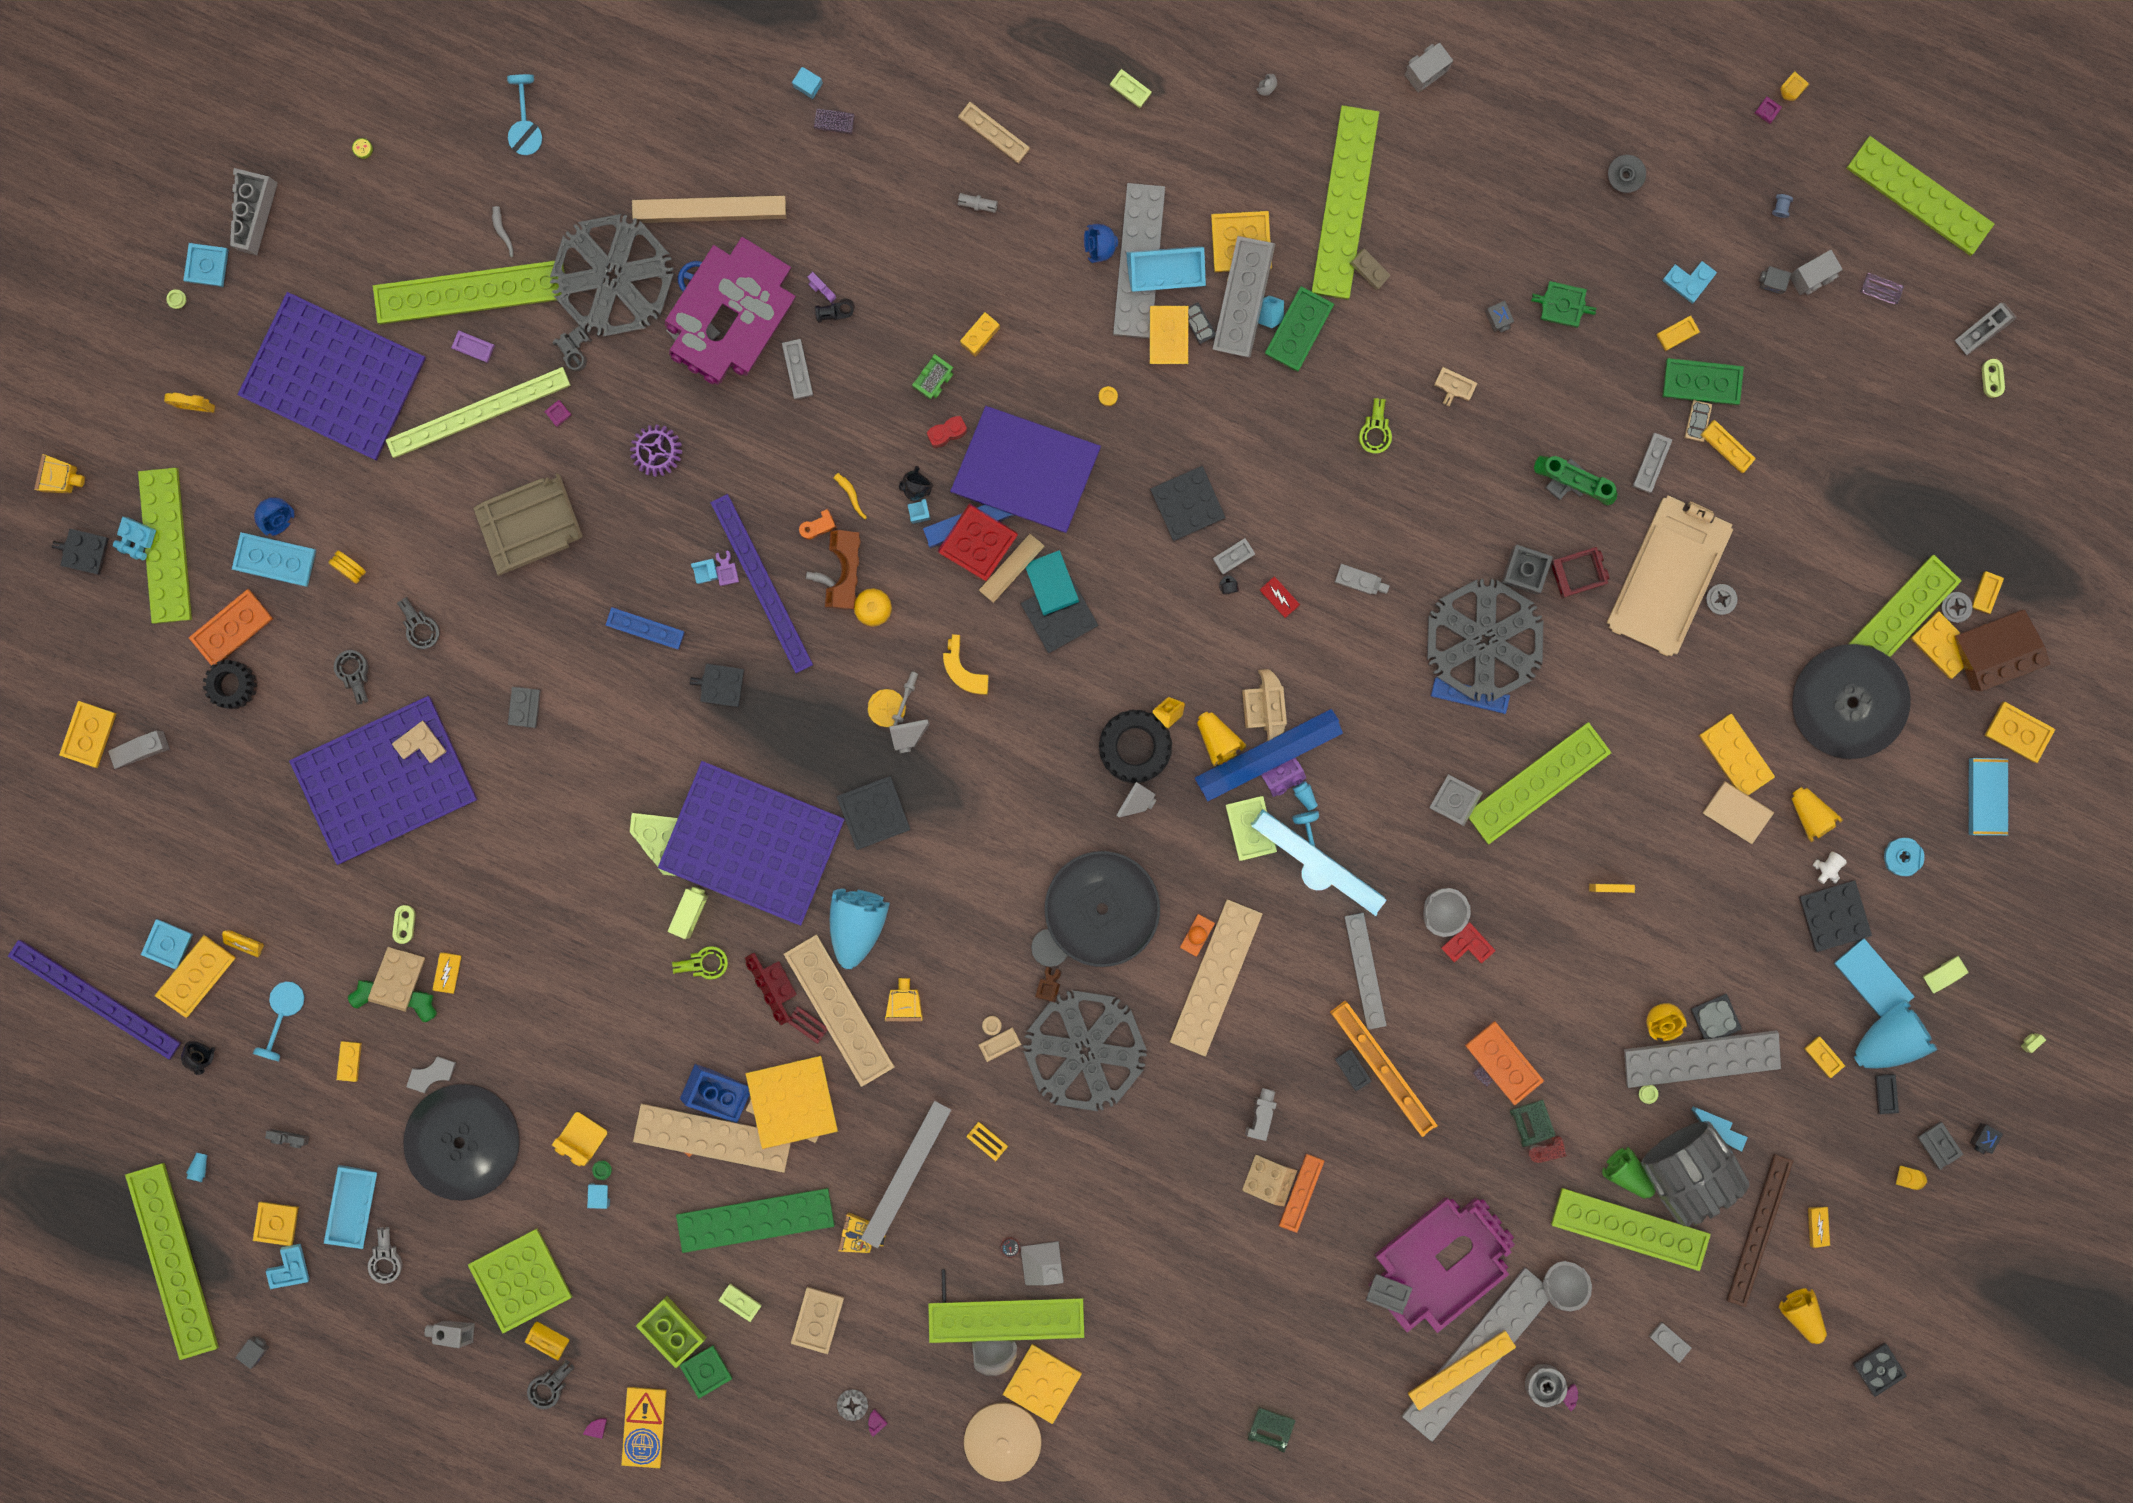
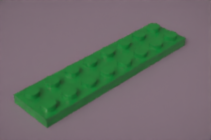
[676,1188,835,1253]

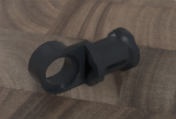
[815,298,855,323]
[1219,576,1239,594]

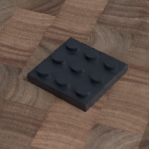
[1150,466,1226,542]
[1020,576,1099,654]
[836,776,911,850]
[1799,880,1872,952]

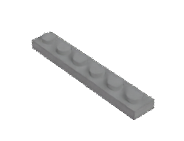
[1344,913,1386,1030]

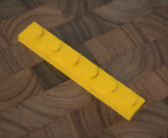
[1408,1330,1516,1410]

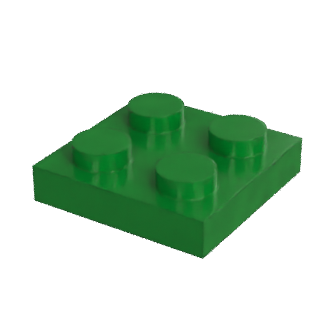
[679,1345,733,1399]

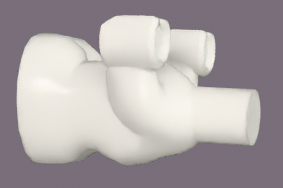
[1812,852,1847,884]

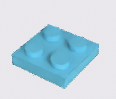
[183,243,229,287]
[141,919,193,969]

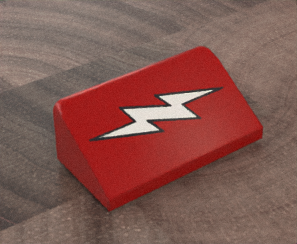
[1260,576,1300,618]

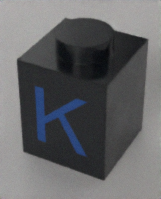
[1970,1123,2003,1155]

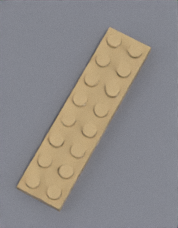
[1170,900,1262,1057]
[784,935,895,1087]
[633,1103,791,1173]

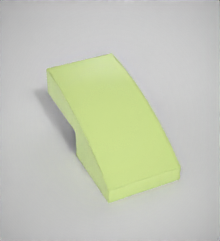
[1923,956,1969,993]

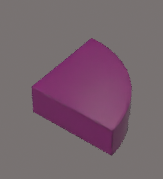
[1563,1383,1578,1411]
[868,1409,888,1437]
[583,1418,607,1439]

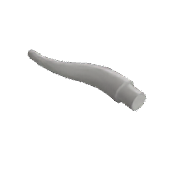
[492,206,514,257]
[806,571,836,587]

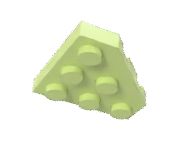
[630,813,678,876]

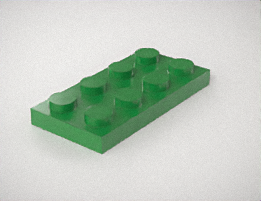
[1265,286,1334,372]
[1662,358,1744,405]

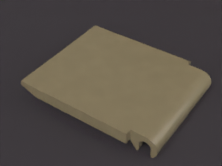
[474,474,583,576]

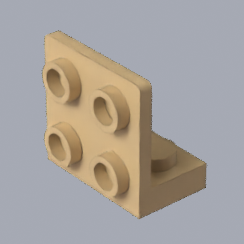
[1243,1155,1298,1206]

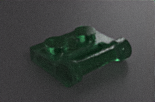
[1510,1099,1556,1147]
[1247,1407,1295,1453]

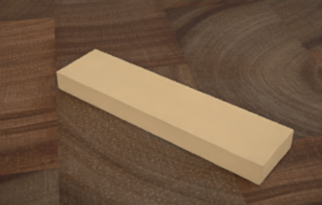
[958,102,1030,164]
[979,534,1044,603]

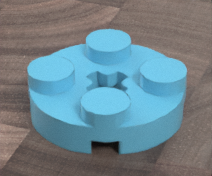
[1884,838,1924,876]

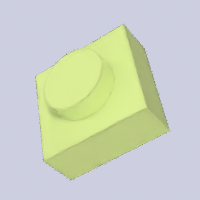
[2021,1033,2046,1053]

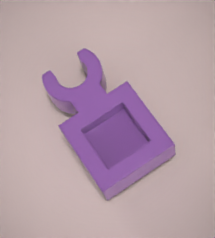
[807,272,836,303]
[716,551,739,586]

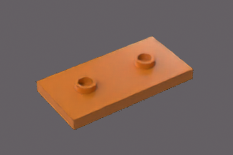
[189,589,273,666]
[1465,1021,1544,1106]

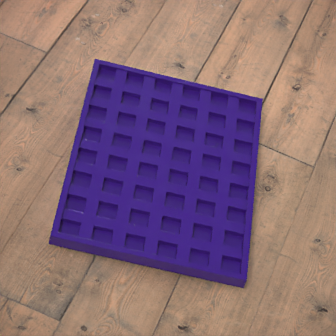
[237,292,426,461]
[289,696,478,865]
[658,761,844,926]

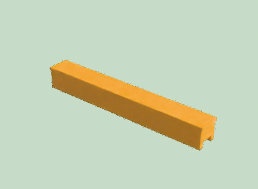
[1330,1001,1438,1137]

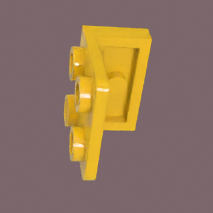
[552,1112,607,1167]

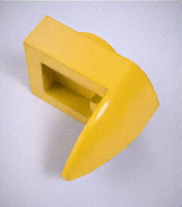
[1780,71,1809,101]
[1896,1166,1927,1190]

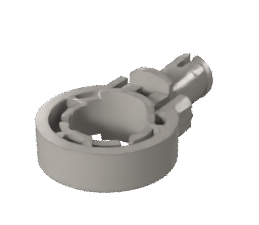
[368,1227,403,1284]

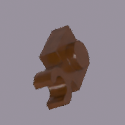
[1035,967,1061,1003]

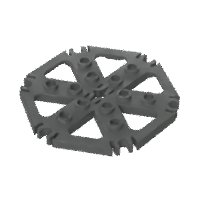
[550,214,674,337]
[1427,579,1543,702]
[1023,990,1147,1111]

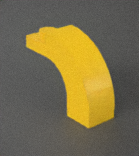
[943,634,989,695]

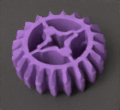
[630,425,682,477]

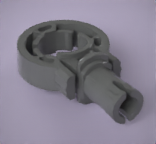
[397,597,440,649]
[334,650,369,705]
[527,1360,574,1409]

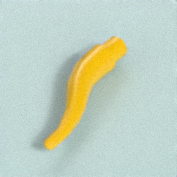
[833,473,867,519]

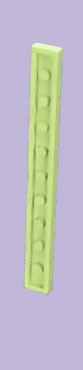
[386,367,571,458]

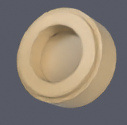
[982,1016,1002,1035]

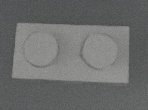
[1213,538,1255,575]
[1649,1322,1692,1363]

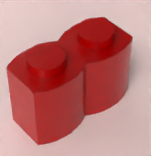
[927,416,968,448]

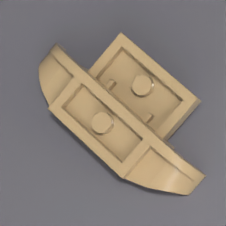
[1242,669,1287,742]

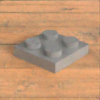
[1430,774,1482,826]

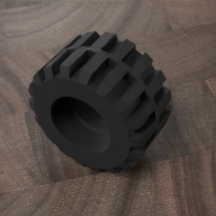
[203,660,257,709]

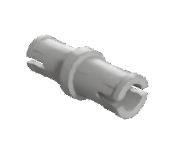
[958,193,998,213]

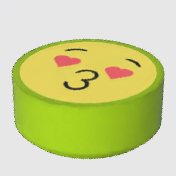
[352,138,373,159]

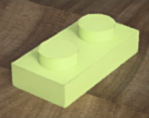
[1110,69,1152,108]
[718,1284,762,1322]

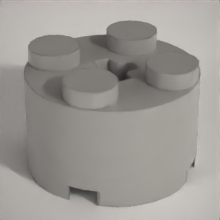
[1525,1364,1567,1407]

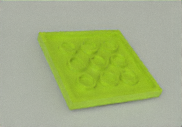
[468,1228,573,1333]

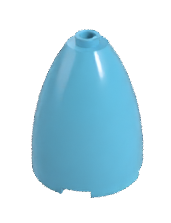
[829,889,890,969]
[1854,1000,1938,1069]

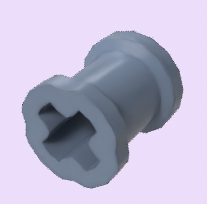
[1772,194,1793,218]

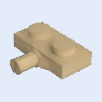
[1434,367,1477,407]

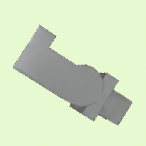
[1245,1088,1277,1141]

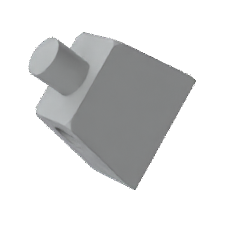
[425,1321,475,1348]

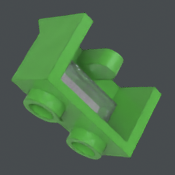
[912,354,953,400]

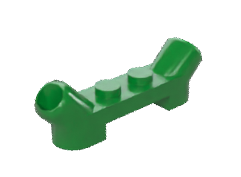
[1534,455,1618,506]
[348,980,437,1023]

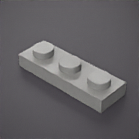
[782,339,813,400]
[1632,433,1672,494]

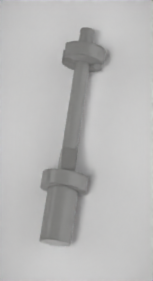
[892,672,918,726]

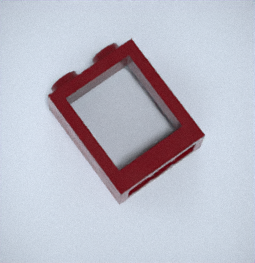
[1550,547,1610,599]

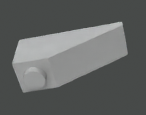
[1955,303,2017,355]
[108,731,169,769]

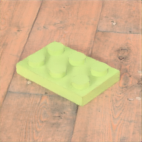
[1225,796,1277,861]

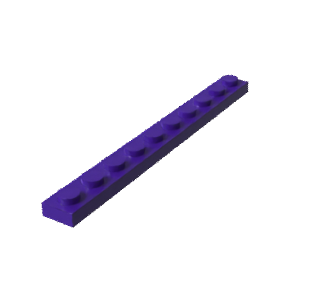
[710,494,813,674]
[8,940,181,1059]

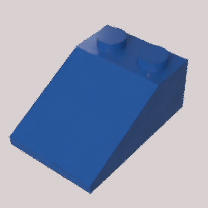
[680,1064,750,1123]

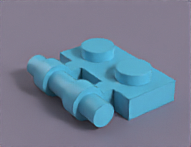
[113,517,156,560]

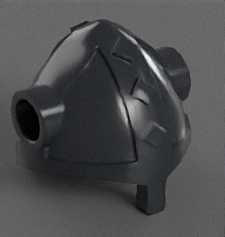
[899,466,934,501]
[181,1041,215,1075]

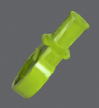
[1358,398,1392,453]
[672,946,728,979]

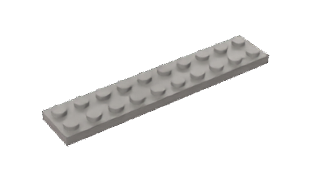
[1402,1267,1549,1442]

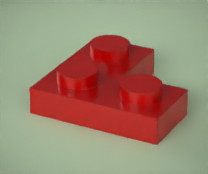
[1441,922,1496,964]

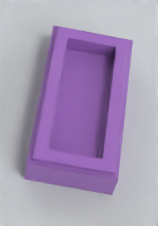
[451,330,495,363]

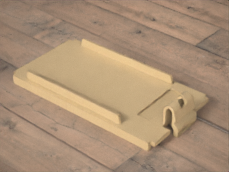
[1606,495,1733,656]

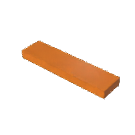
[1279,1153,1324,1233]

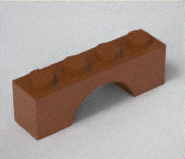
[825,530,861,610]

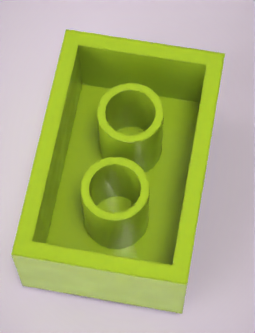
[636,1296,707,1368]

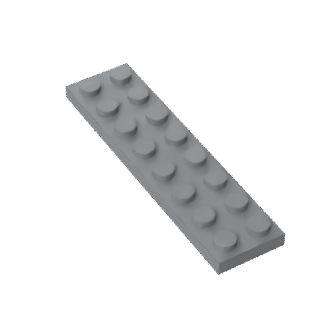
[1113,183,1165,339]
[1624,1030,1781,1088]

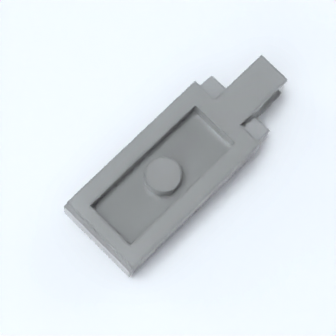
[1335,564,1389,595]

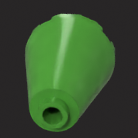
[1602,1147,1656,1199]

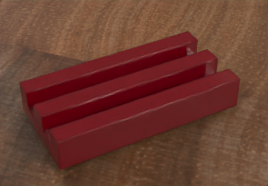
[787,1006,828,1044]

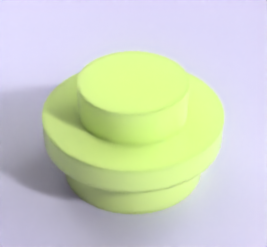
[166,290,186,309]
[1639,1085,1658,1104]

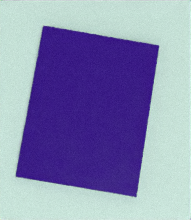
[950,406,1101,533]

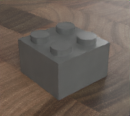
[1501,545,1553,595]

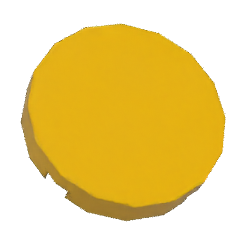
[868,689,906,727]

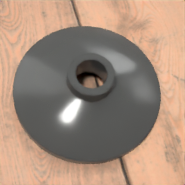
[1608,155,1646,193]

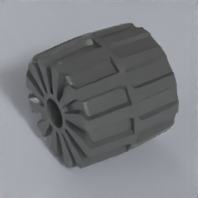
[1641,1121,1749,1227]

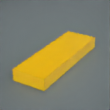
[1700,420,1756,473]

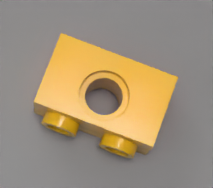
[960,312,1000,357]

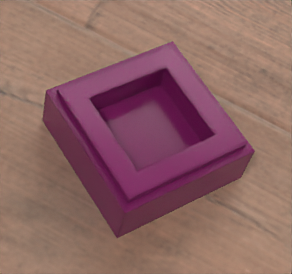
[1755,96,1782,124]
[544,400,572,427]

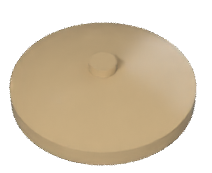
[964,1402,1041,1481]

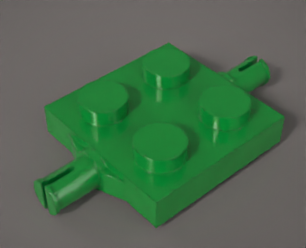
[1531,281,1596,328]

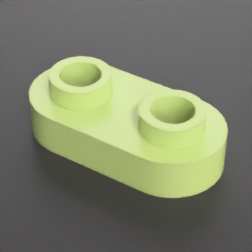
[1982,359,2005,398]
[393,905,416,944]

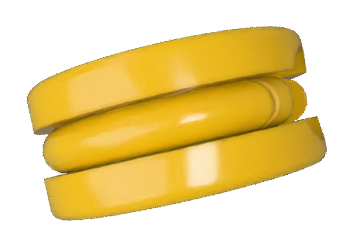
[328,550,366,584]

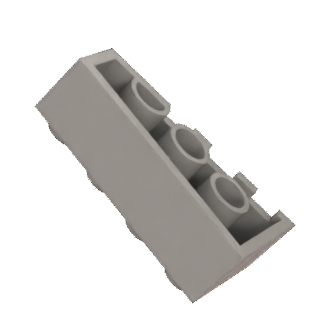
[230,168,278,255]

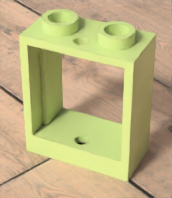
[667,887,708,939]

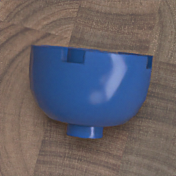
[1084,224,1118,263]
[254,497,294,536]

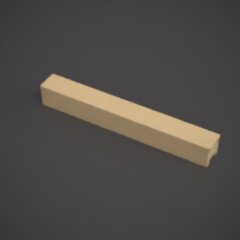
[632,196,786,223]

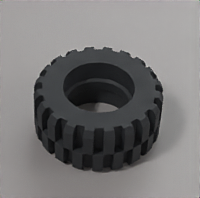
[1099,709,1172,783]

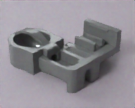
[553,326,592,371]

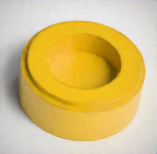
[1099,386,1118,406]

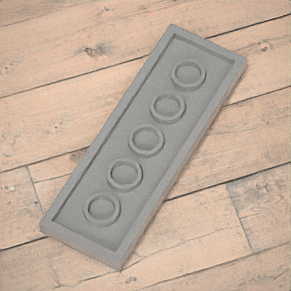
[1213,236,1275,357]

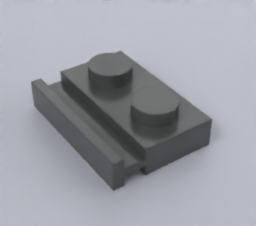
[508,687,541,728]
[1917,1122,1964,1170]
[1365,1273,1412,1315]

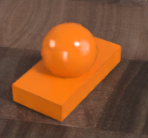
[1180,914,1215,957]

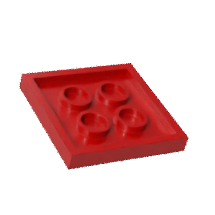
[938,503,1018,581]

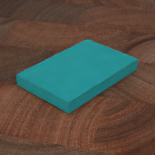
[1025,550,1079,615]

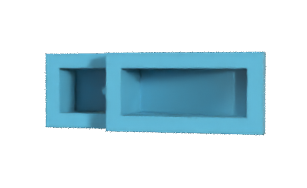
[1691,1107,1748,1151]

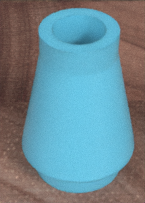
[1293,781,1318,811]
[186,1153,208,1182]

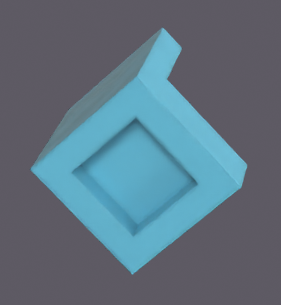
[792,67,823,99]
[1258,296,1284,328]
[908,499,931,524]
[691,559,718,584]
[587,1183,610,1209]

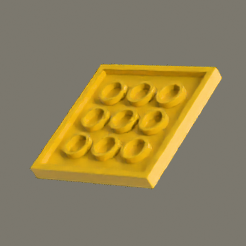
[746,1056,838,1149]

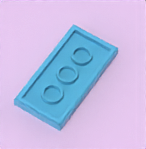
[232,532,316,587]
[1834,938,1914,1017]

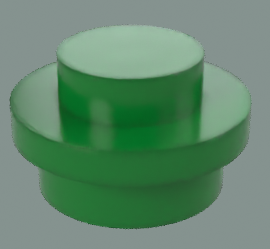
[592,1160,612,1180]

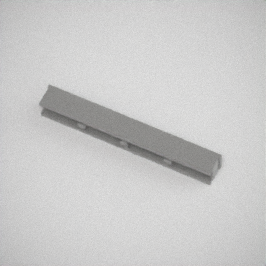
[861,1101,951,1248]

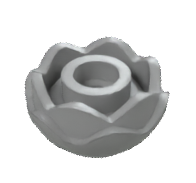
[1256,74,1277,96]

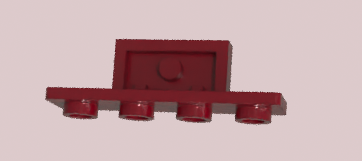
[745,953,797,1025]

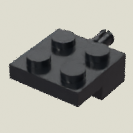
[52,528,109,575]
[690,664,745,707]

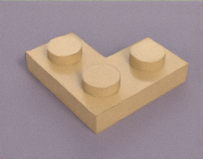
[392,721,447,763]

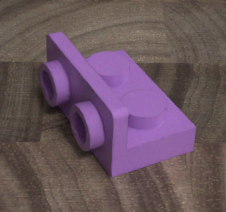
[1261,758,1306,797]

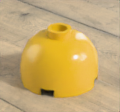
[854,588,892,627]
[1646,1003,1687,1041]

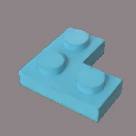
[1662,261,1717,304]
[266,1244,310,1289]

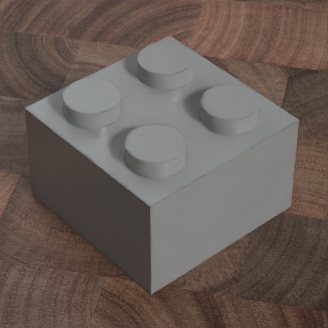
[1405,43,1453,93]
[1790,250,1843,295]

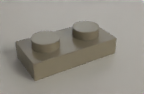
[1350,249,1391,290]

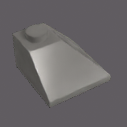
[889,720,930,753]
[1116,782,1156,818]
[1020,1241,1064,1285]

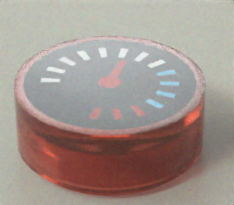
[1001,1238,1020,1258]

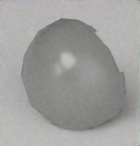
[1423,888,1471,937]
[1543,1261,1592,1311]
[972,1340,1017,1376]

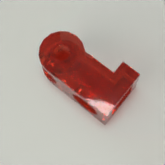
[1528,1136,1567,1163]

